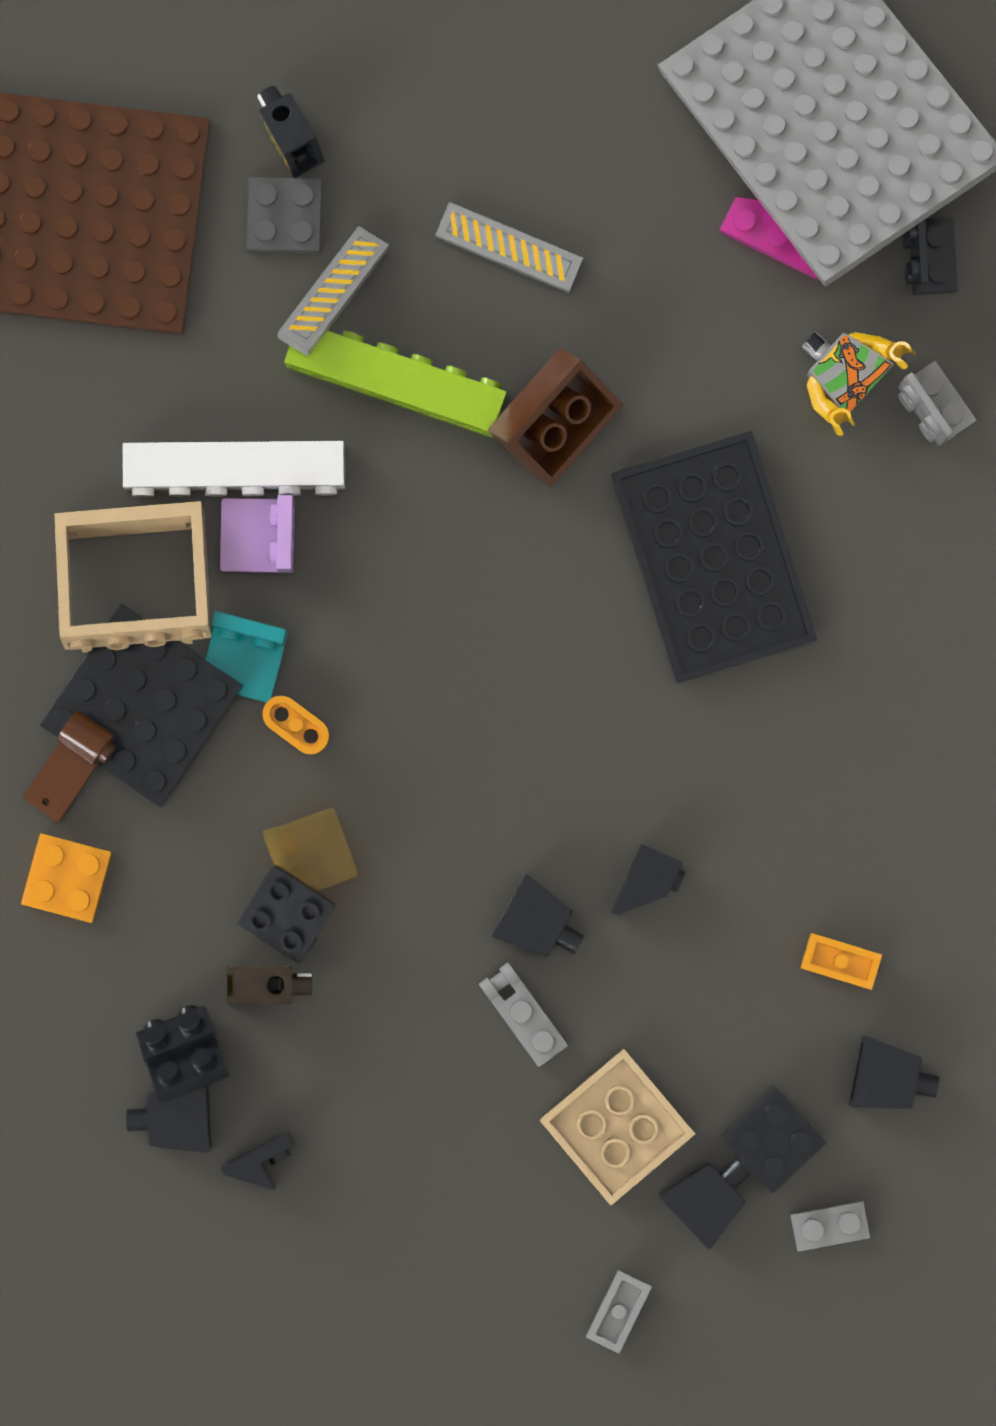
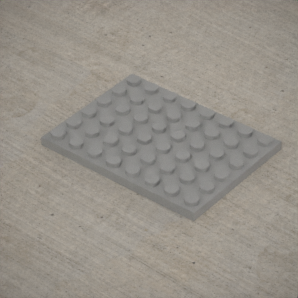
[658,0,996,287]

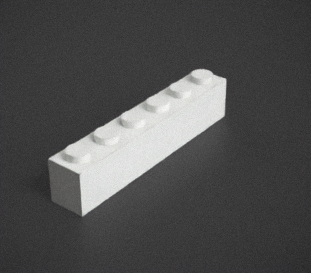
[123,441,345,497]

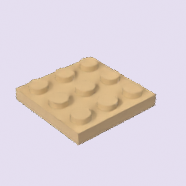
[539,1048,695,1206]

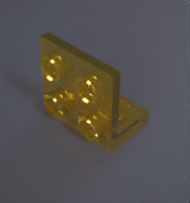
[262,808,358,891]

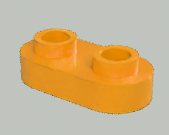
[263,696,329,755]

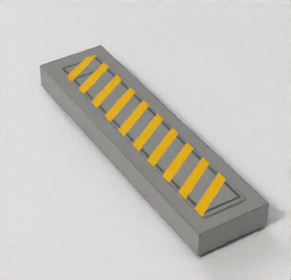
[435,202,583,293]
[277,226,389,356]

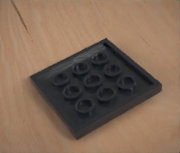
[39,604,244,807]

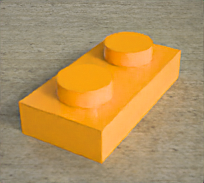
[800,933,882,990]

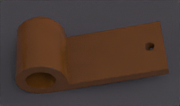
[22,710,117,823]

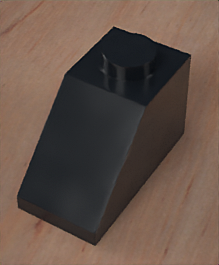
[611,844,685,915]

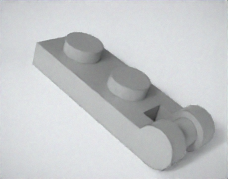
[478,962,568,1067]

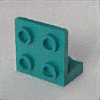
[205,611,289,703]

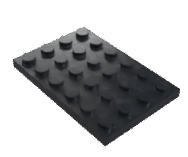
[611,431,817,684]

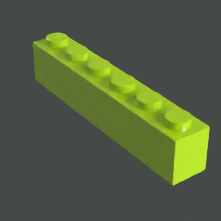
[284,330,507,438]

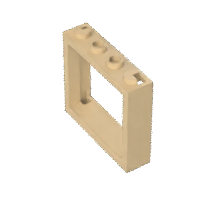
[54,501,212,653]

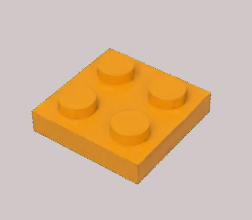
[21,833,113,923]

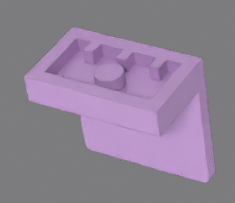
[220,495,295,573]

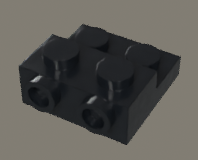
[136,1005,230,1104]

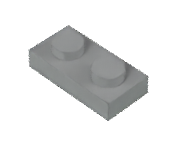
[790,1200,870,1252]
[586,1269,652,1354]

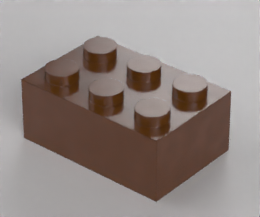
[488,348,623,487]

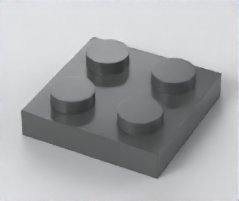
[247,177,322,254]

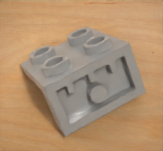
[898,361,977,446]

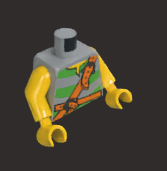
[802,331,916,436]

